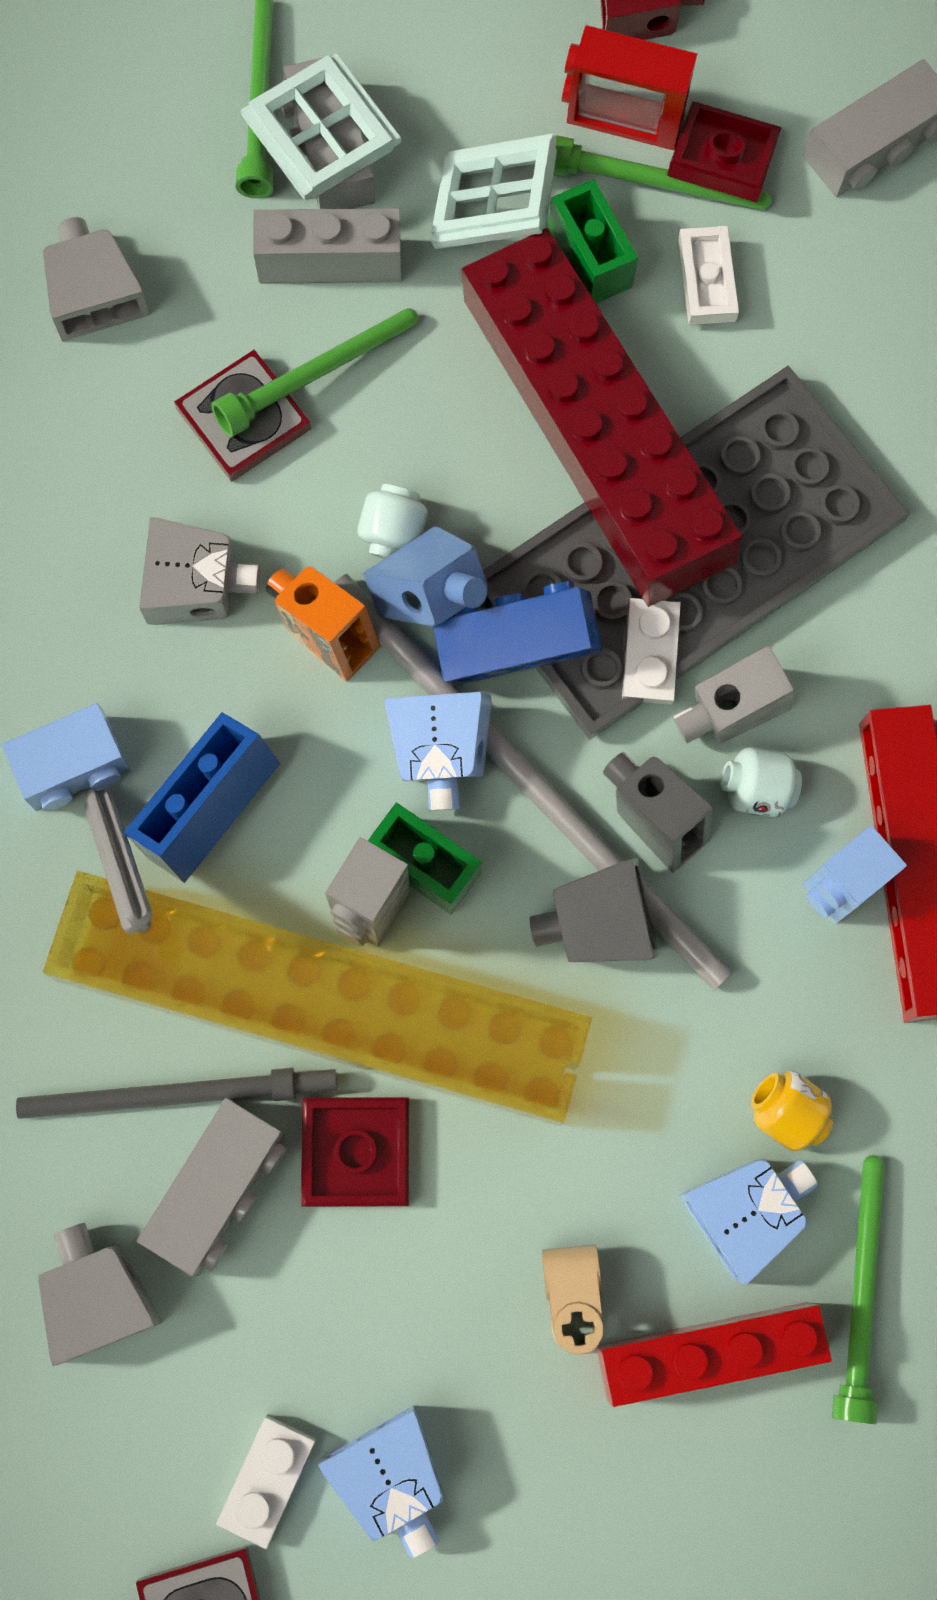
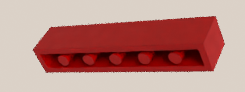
[859,704,937,1023]

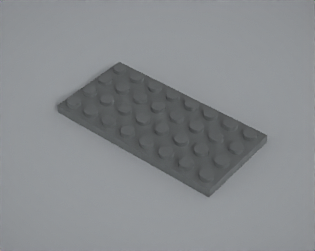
[483,365,909,740]

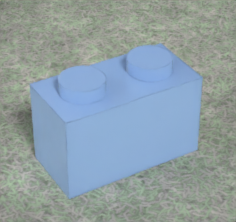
[1,702,130,811]
[803,825,907,923]

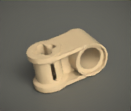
[542,1244,603,1355]

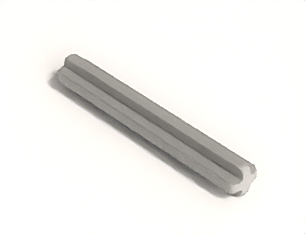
[84,788,153,934]

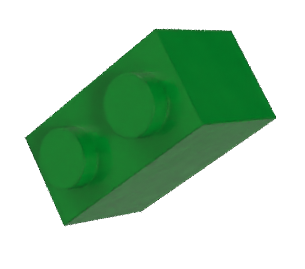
[548,179,638,303]
[368,802,482,915]

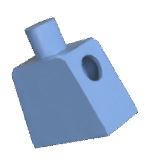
[363,526,488,626]

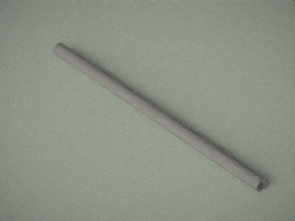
[334,574,733,991]

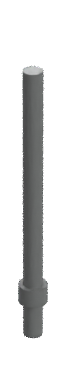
[16,1067,338,1119]

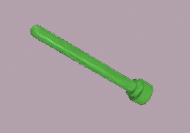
[235,0,274,199]
[553,135,772,210]
[211,308,418,438]
[832,1155,885,1425]

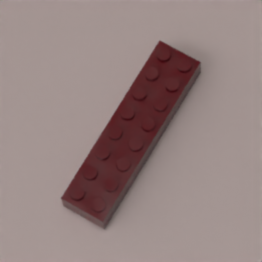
[461,227,742,607]

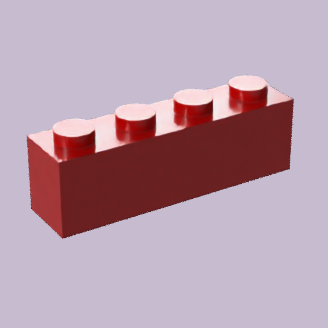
[596,1302,832,1407]

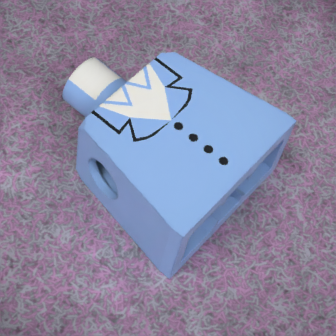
[384,692,492,811]
[679,1158,818,1285]
[318,1406,443,1558]

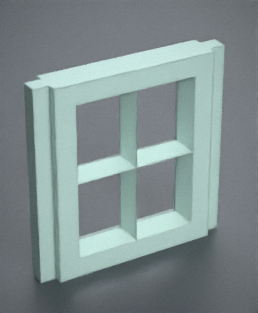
[241,53,401,201]
[431,133,557,249]

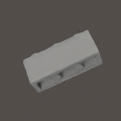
[282,55,375,209]
[803,59,937,197]
[253,208,401,283]
[325,837,410,947]
[136,1098,286,1276]

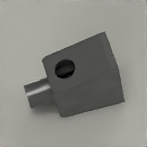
[603,752,713,873]
[529,858,659,962]

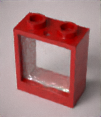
[561,25,698,151]

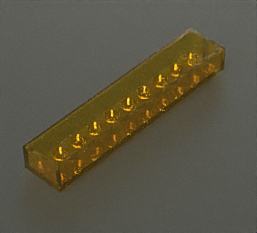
[42,870,593,1126]

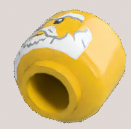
[751,1070,833,1151]

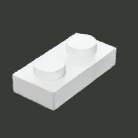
[678,226,739,325]
[622,598,680,705]
[216,1415,316,1549]

